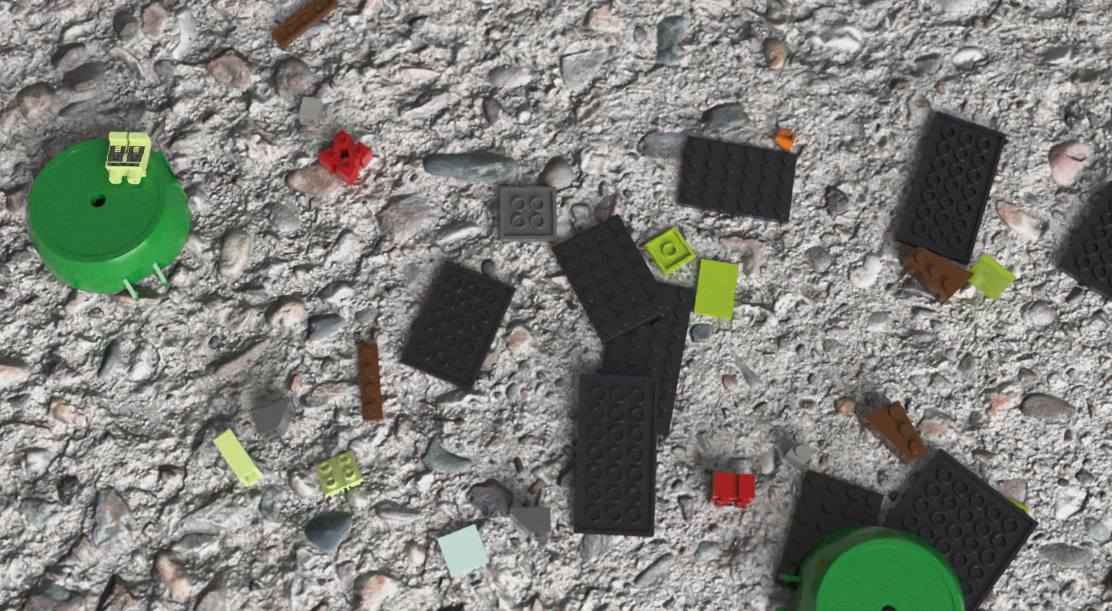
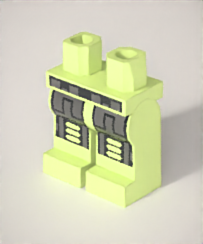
[105,132,152,184]

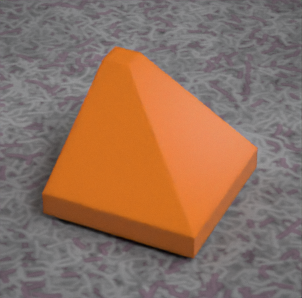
[775,129,796,153]

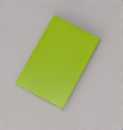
[969,253,1016,300]
[693,259,739,320]

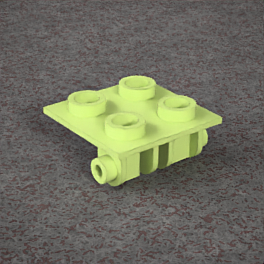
[314,450,364,497]

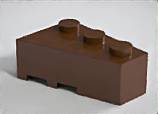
[901,247,974,305]
[859,400,928,465]

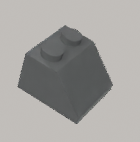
[251,397,296,444]
[510,507,551,542]

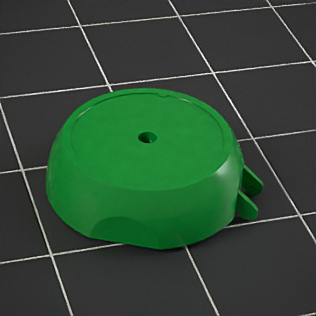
[26,138,192,301]
[775,524,965,611]

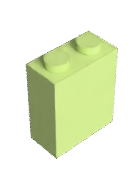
[213,429,263,487]

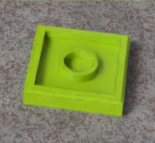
[644,226,696,277]

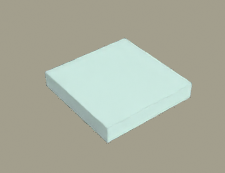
[437,524,489,577]

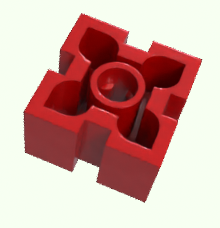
[318,130,373,186]
[709,472,755,508]

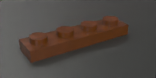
[271,0,339,49]
[358,343,384,422]

